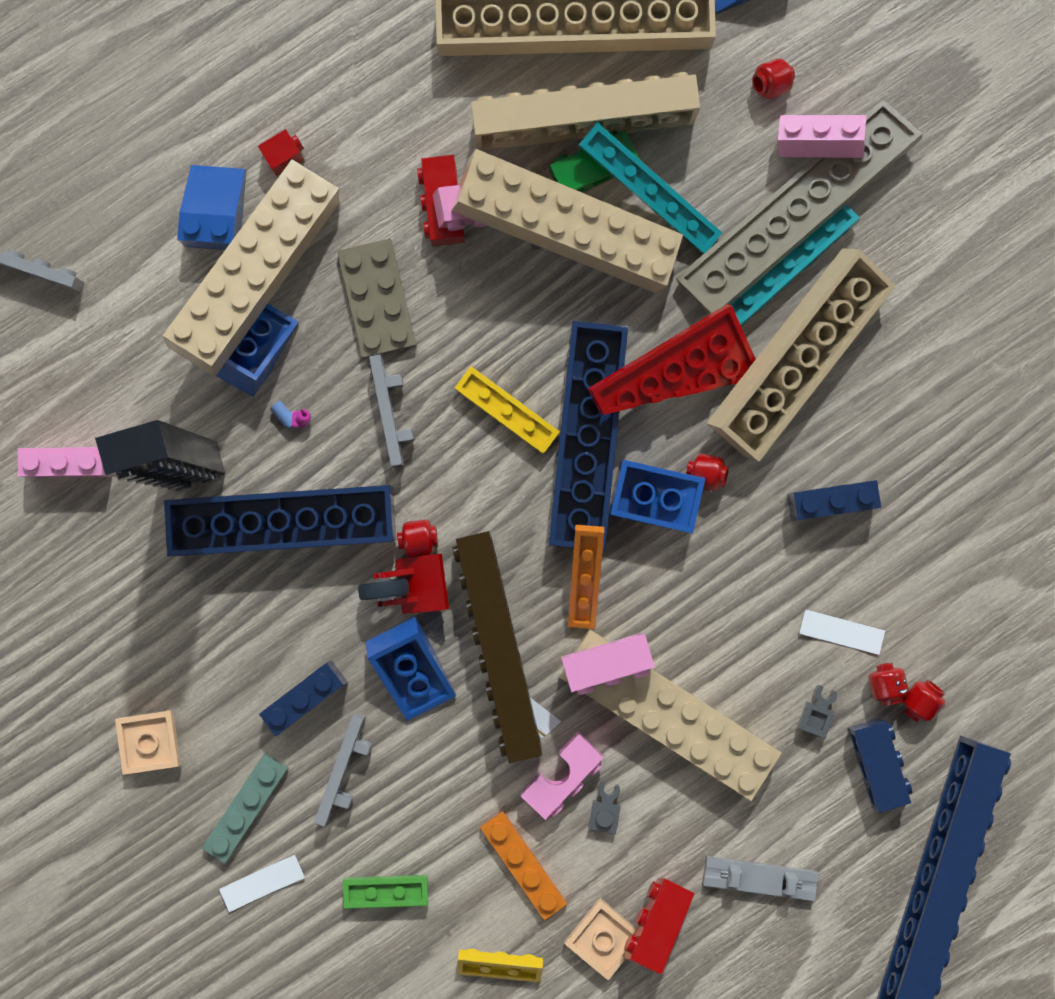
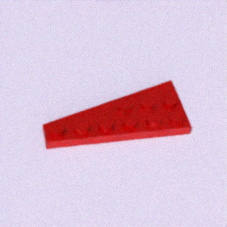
[588,304,756,415]

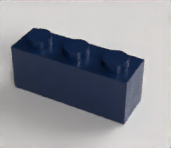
[787,480,882,521]
[259,660,348,737]
[848,718,912,813]

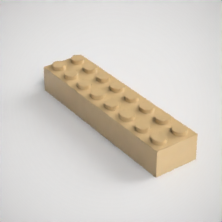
[471,72,700,151]
[451,149,683,293]
[163,160,340,377]
[707,248,896,462]
[559,629,782,801]

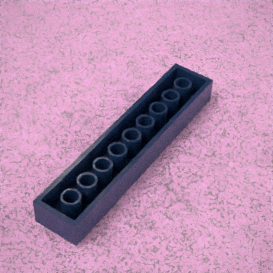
[877,735,1011,999]

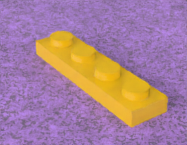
[454,366,560,455]

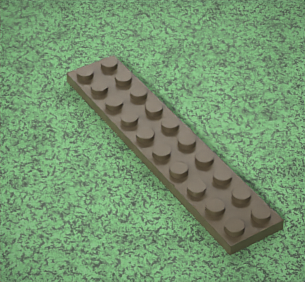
[676,99,922,314]

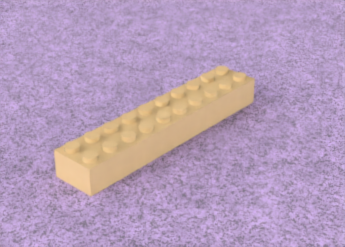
[436,0,716,56]

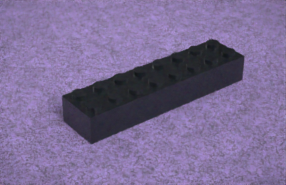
[95,420,225,491]

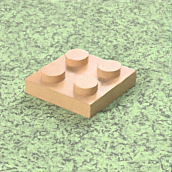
[115,710,181,775]
[564,898,636,980]

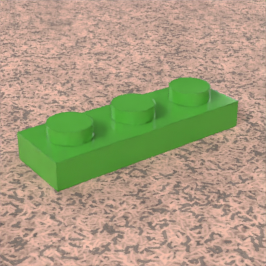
[343,875,429,909]

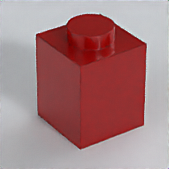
[258,129,304,177]

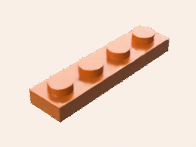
[568,525,604,629]
[480,810,567,921]

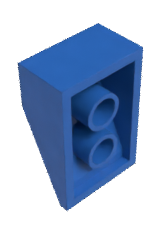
[177,165,247,250]
[216,304,299,397]
[609,459,705,534]
[366,617,456,721]

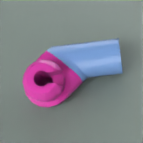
[270,401,311,428]

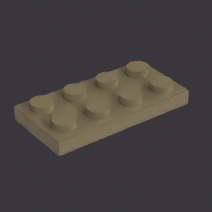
[337,238,417,359]

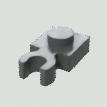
[797,685,837,739]
[588,781,621,834]

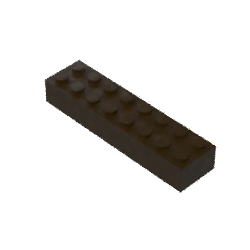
[452,531,543,764]

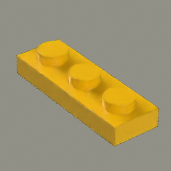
[457,949,543,983]

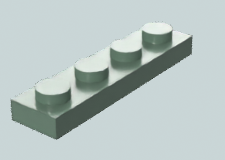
[202,753,289,863]

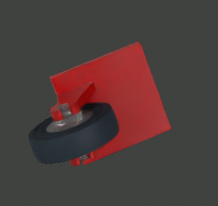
[358,553,449,614]

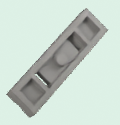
[369,355,414,468]
[314,713,372,827]
[702,855,819,901]

